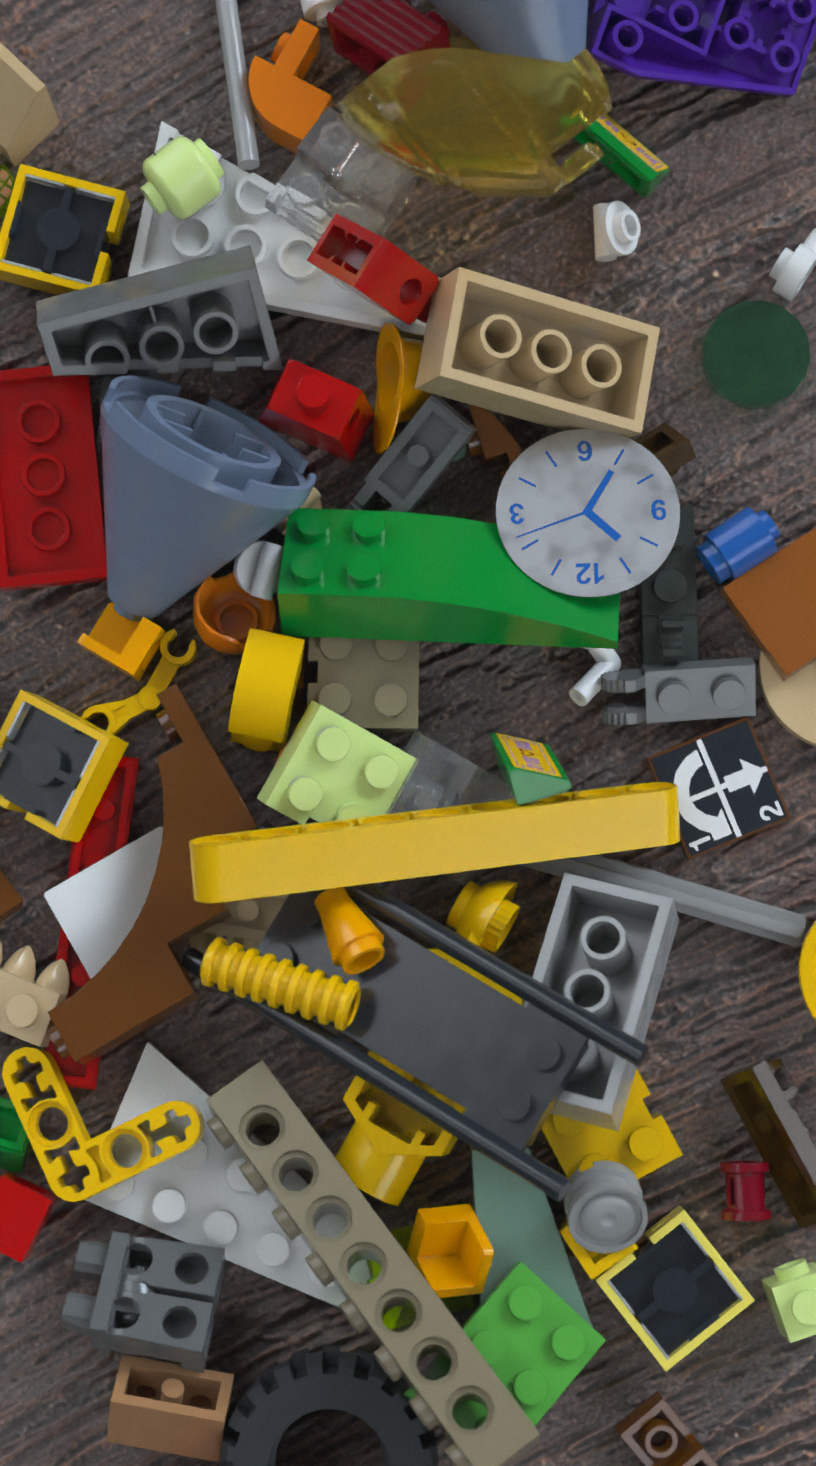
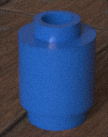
[695,507,780,584]

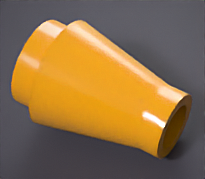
[314,887,385,975]

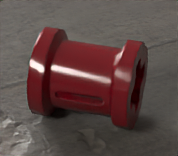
[720,1160,772,1221]

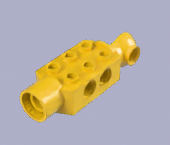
[335,880,525,1206]

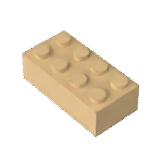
[415,267,660,438]

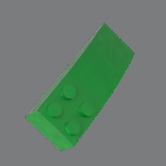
[277,508,620,649]

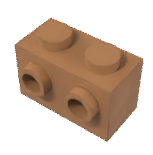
[106,1354,234,1462]

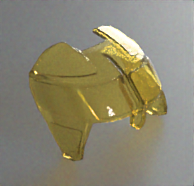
[336,37,612,197]

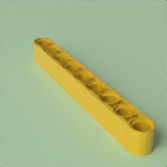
[189,782,680,903]

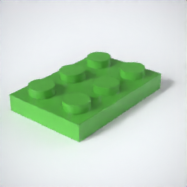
[404,1262,606,1430]

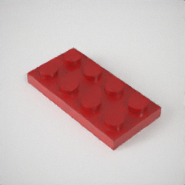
[0,365,107,591]

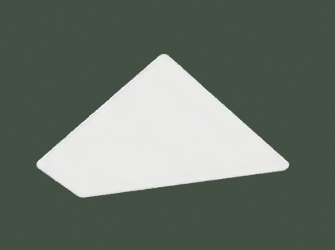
[44,827,163,979]

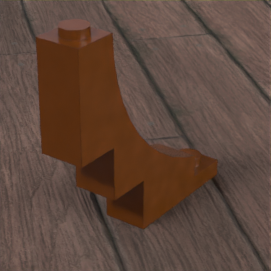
[48,684,260,1065]

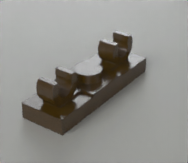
[720,1059,816,1229]

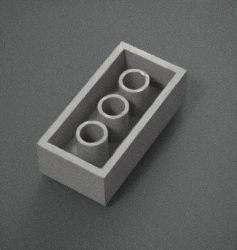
[524,873,679,1132]

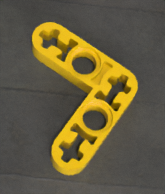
[2,1047,205,1202]

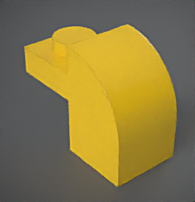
[228,628,305,752]

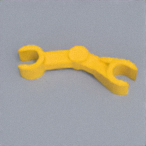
[81,629,197,736]

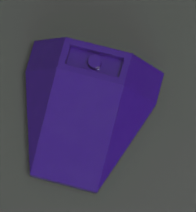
[586,0,816,97]

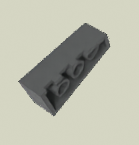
[36,245,283,376]

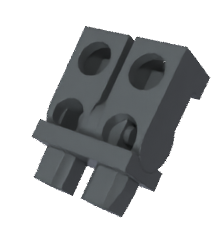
[61,1231,226,1373]

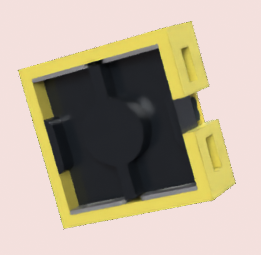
[594,1206,755,1372]

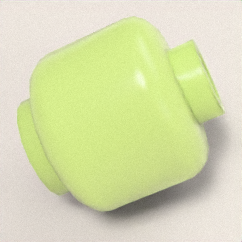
[140,136,225,220]

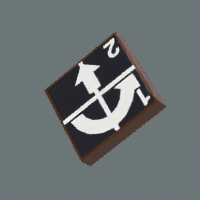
[645,717,791,861]

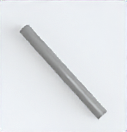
[215,0,260,170]

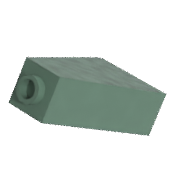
[470,1146,593,1328]

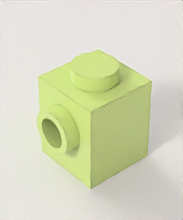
[761,1259,816,1343]

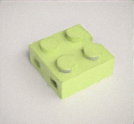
[257,700,416,824]

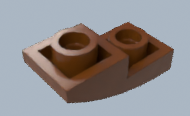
[466,405,523,483]
[615,1391,719,1466]

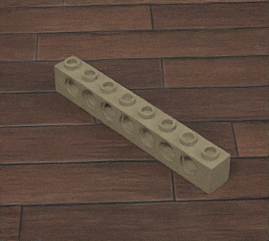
[206,1060,540,1466]

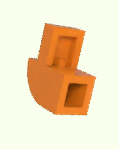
[248,19,333,159]

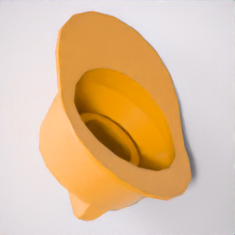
[373,322,441,454]

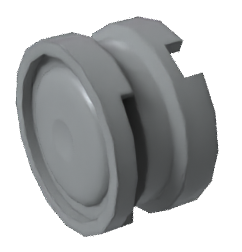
[563,1160,648,1254]

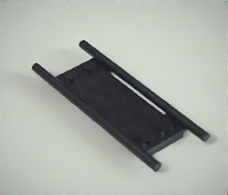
[181,822,649,1201]

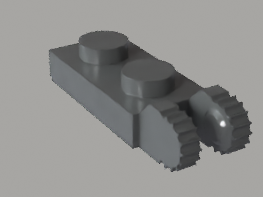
[346,394,478,513]
[600,657,756,725]

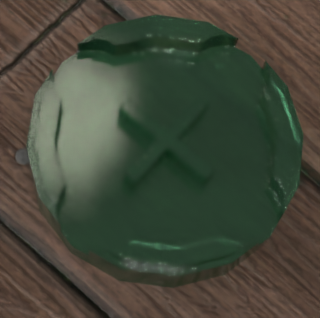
[700,300,811,410]

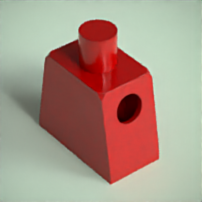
[306,213,439,325]
[258,359,374,463]

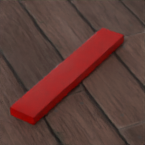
[41,757,140,1090]

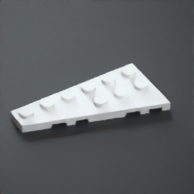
[85,1041,401,1330]

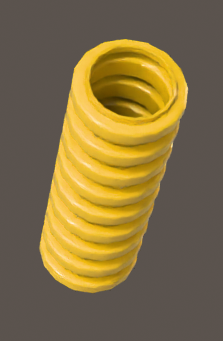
[200,937,361,1031]

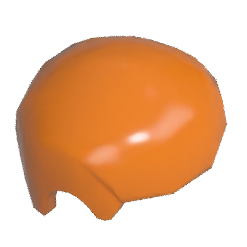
[193,571,277,655]

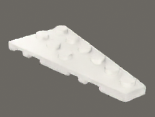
[128,121,441,341]

